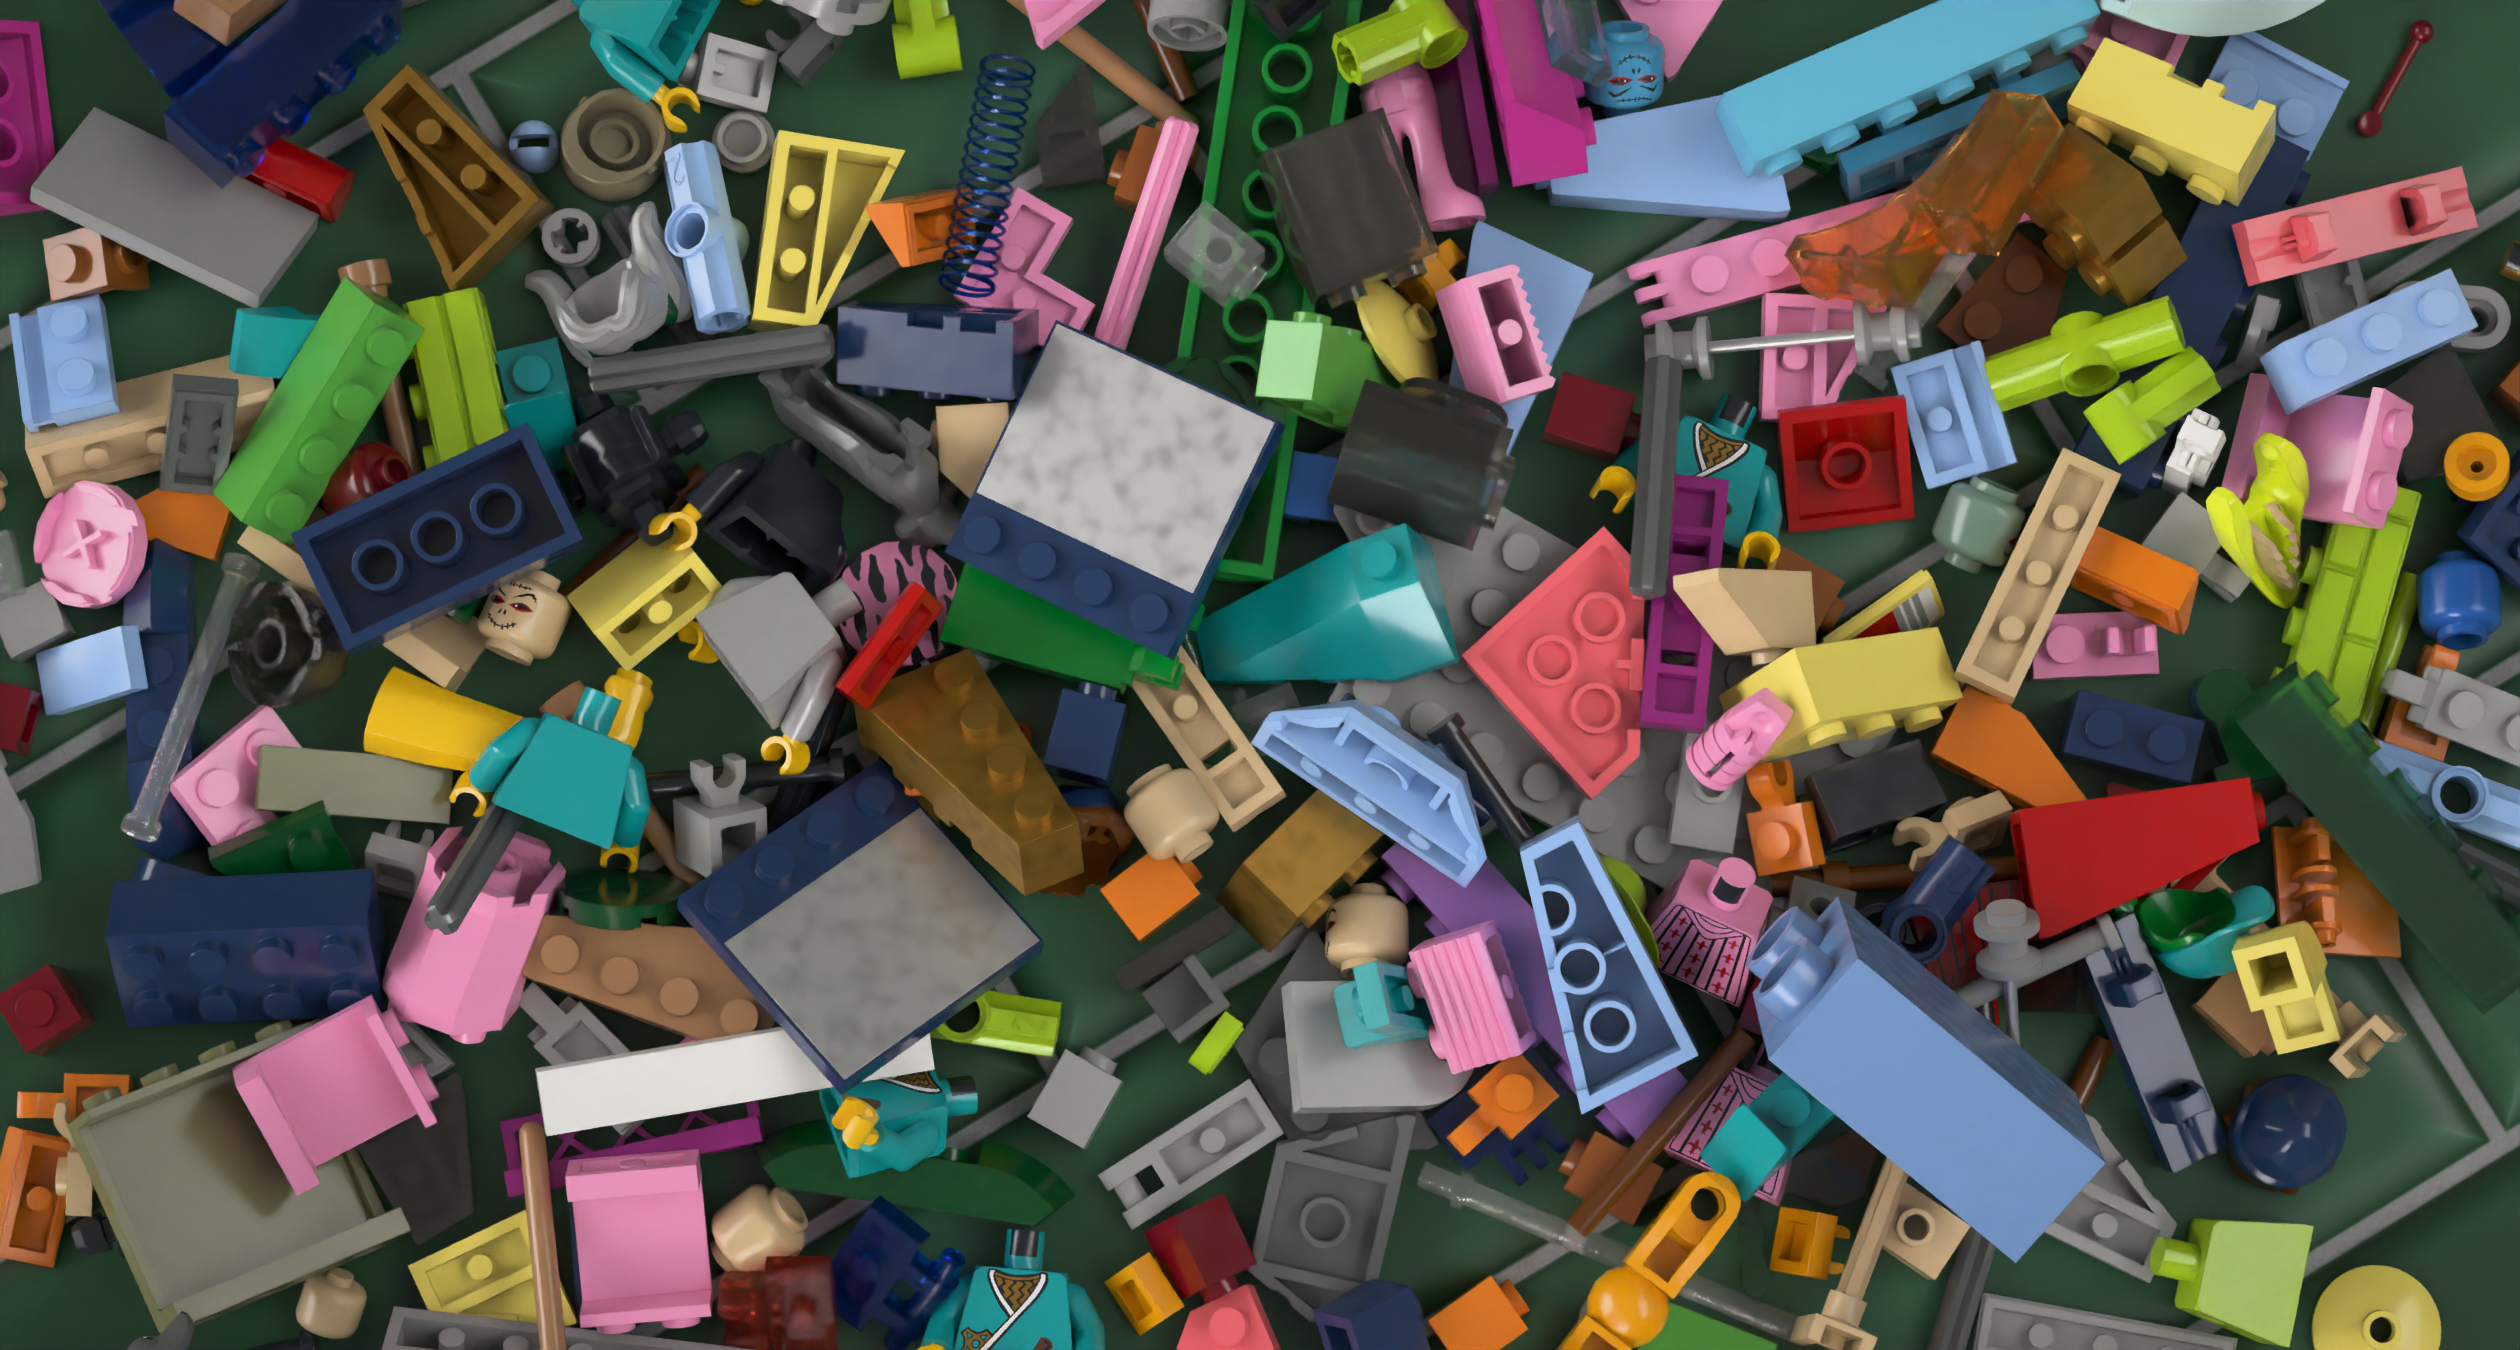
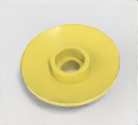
[1356,279,1439,394]
[2311,1265,2441,1350]

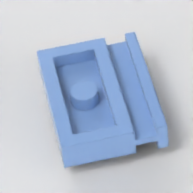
[2207,31,2350,166]
[9,294,120,434]
[1891,340,2018,490]

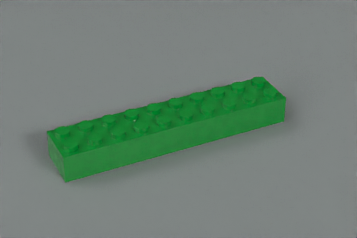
[1177,0,1364,587]

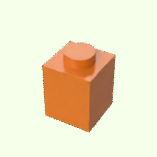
[1100,853,1203,944]
[1426,1276,1530,1350]

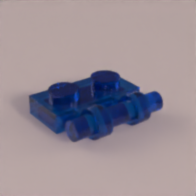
[810,1195,966,1350]

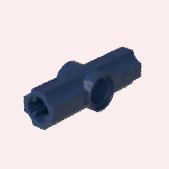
[1878,834,1996,966]

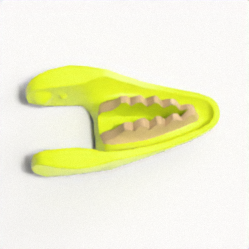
[2206,432,2309,609]

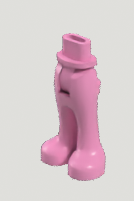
[1359,62,1487,248]

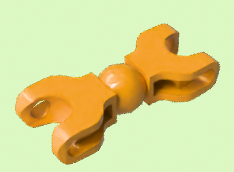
[1555,1171,1741,1350]

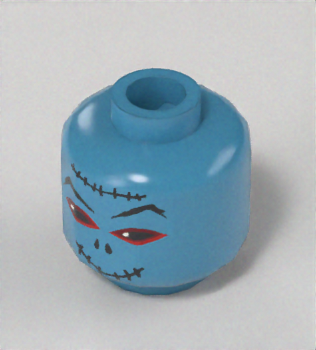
[1582,20,1665,117]

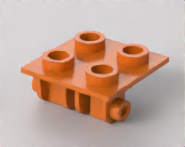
[2271,817,2401,959]

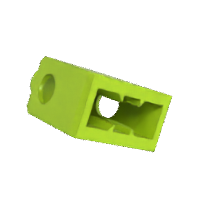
[2150,1218,2314,1348]

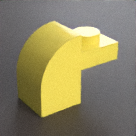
[2231,921,2344,1055]

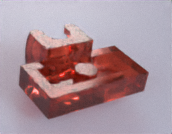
[717,1256,841,1350]

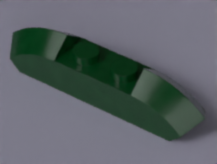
[751,1119,1076,1226]

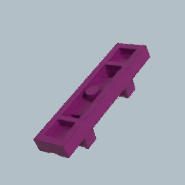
[1638,474,1729,734]

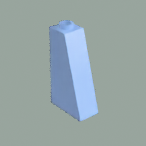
[1533,95,1790,223]
[1437,220,1594,490]

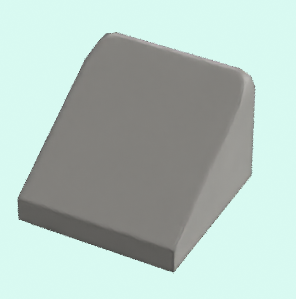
[0,578,77,664]

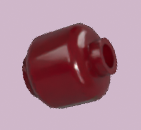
[321,441,414,516]

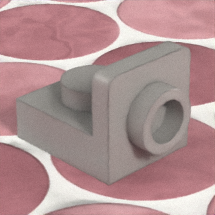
[674,32,779,115]

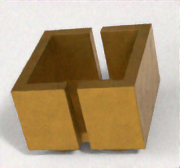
[2012,122,2188,307]

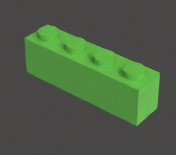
[213,277,425,546]

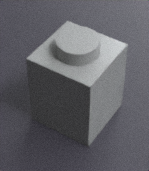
[1027,1045,1123,1150]

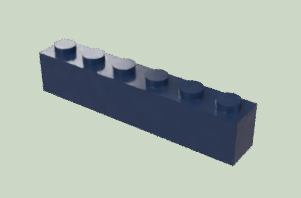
[2073,135,2311,499]

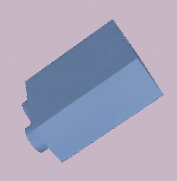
[1746,896,2106,1263]

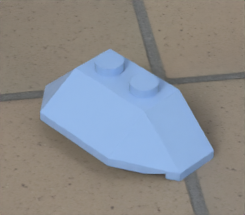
[1251,699,1487,888]

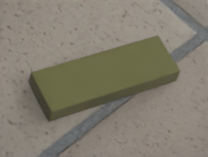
[254,745,453,825]

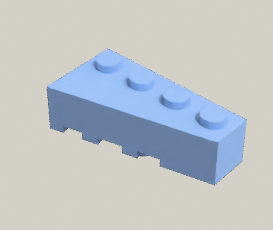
[1520,815,1699,1114]

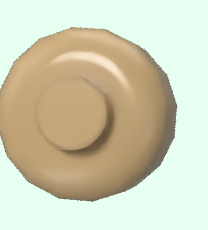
[296,1268,367,1339]

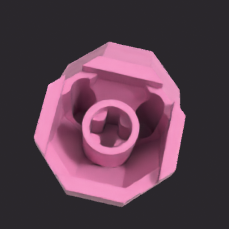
[382,826,566,1044]

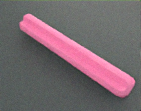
[1094,116,1199,351]

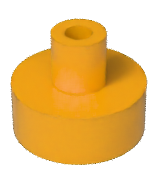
[2444,432,2510,501]

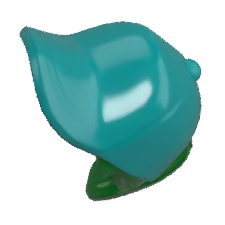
[2108,885,2275,979]

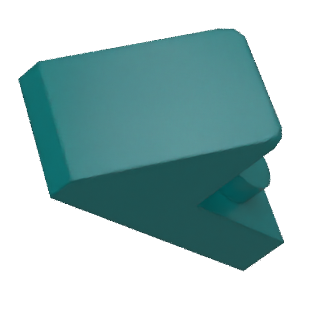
[495,337,580,471]
[1333,961,1433,1048]
[1700,1072,1836,1203]

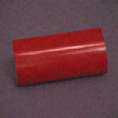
[215,118,355,223]

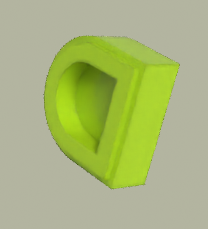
[1188,1010,1245,1075]

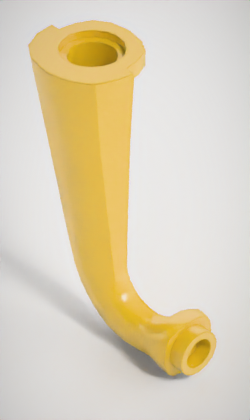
[363,666,654,771]

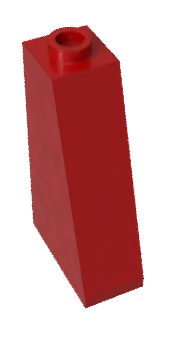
[2009,777,2266,942]

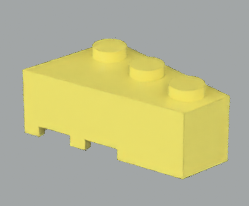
[2067,37,2276,207]
[747,130,905,332]
[1718,627,1963,764]

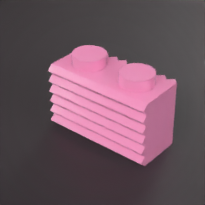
[1435,264,1556,414]
[1407,920,1536,1074]

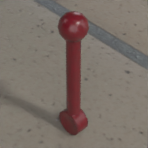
[2356,20,2434,138]

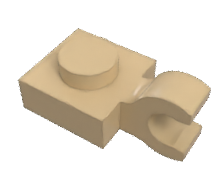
[1892,790,2013,872]
[53,1097,101,1217]

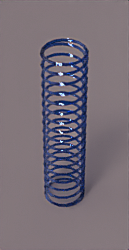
[938,53,1037,298]

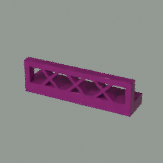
[1427,0,1499,199]
[499,1100,767,1198]

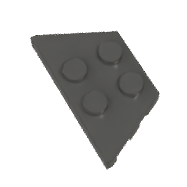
[1234,930,1439,1150]
[1248,1111,1417,1324]

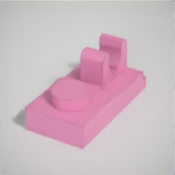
[2030,611,2159,681]

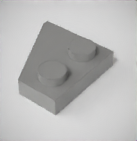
[2043,1114,2177,1283]

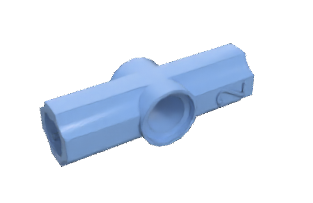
[663,140,752,335]
[2354,738,2520,851]

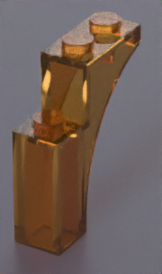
[1784,89,2069,309]

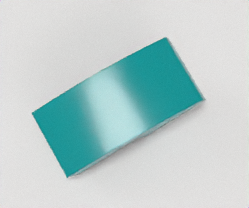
[228,306,322,379]

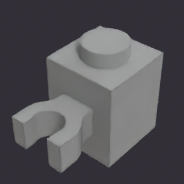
[2139,491,2251,604]
[673,753,767,877]

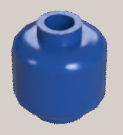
[2416,551,2502,650]

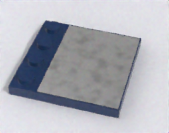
[945,320,1286,661]
[677,759,1044,1095]

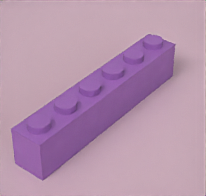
[1380,842,1688,1145]

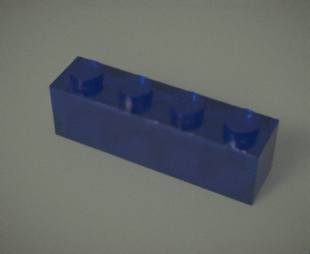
[164,0,403,189]

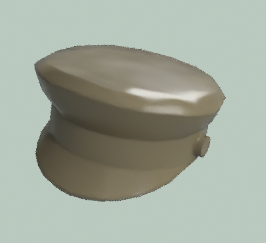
[558,88,672,202]

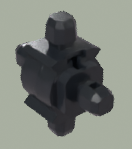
[558,389,710,546]

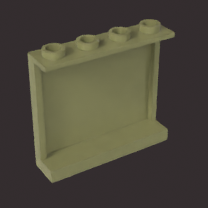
[67,1019,411,1334]

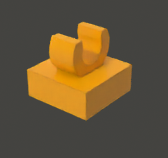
[1383,236,1466,315]
[1769,1206,1851,1280]
[1104,1252,1184,1336]

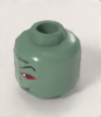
[1932,475,2027,574]

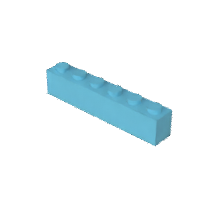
[1715,0,2101,179]

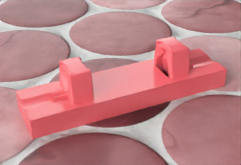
[2231,166,2478,287]

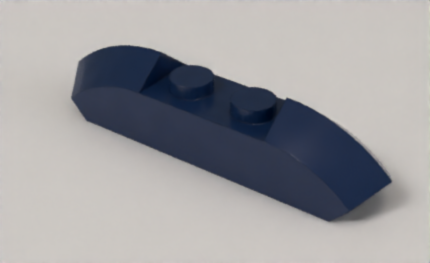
[123,538,202,862]

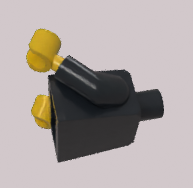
[648,439,848,597]

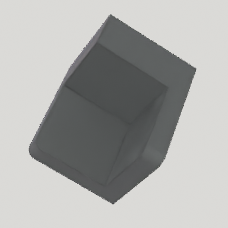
[1142,953,1232,1046]

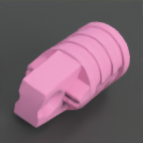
[1686,688,1794,791]

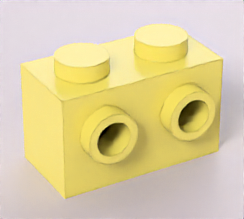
[566,527,723,672]

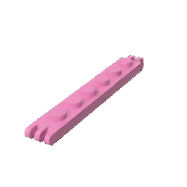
[1627,154,2033,329]

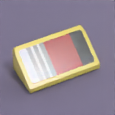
[1817,569,1945,645]

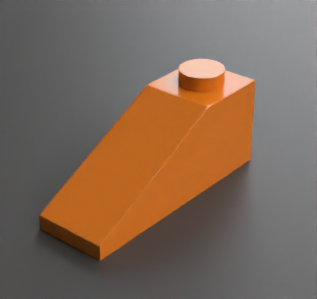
[1926,685,2087,809]

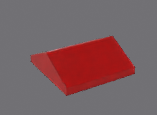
[1777,394,1915,534]

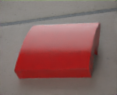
[834,581,944,710]

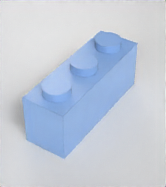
[2259,268,2478,416]

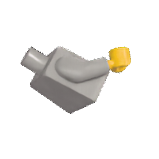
[678,572,862,775]

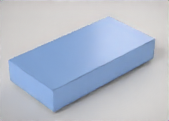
[35,625,148,715]

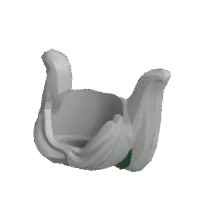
[525,201,693,368]

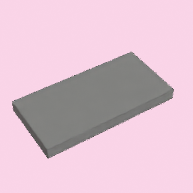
[30,107,319,308]

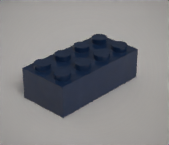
[291,422,589,657]
[105,869,390,1027]

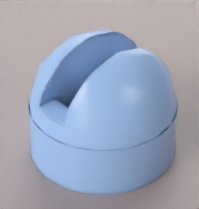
[509,120,560,173]

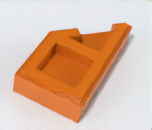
[135,488,233,562]

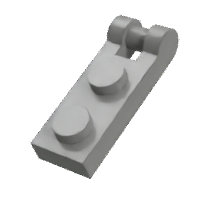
[1098,1079,1284,1230]

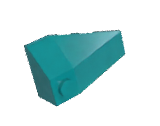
[1195,523,1459,684]

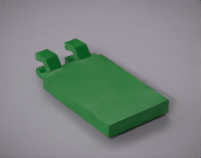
[939,563,1205,695]

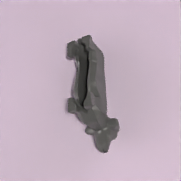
[758,362,962,549]

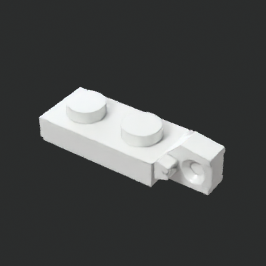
[2162,408,2226,496]

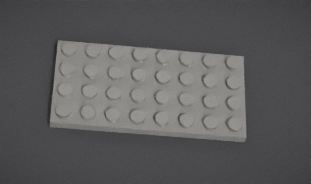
[1327,478,1897,913]

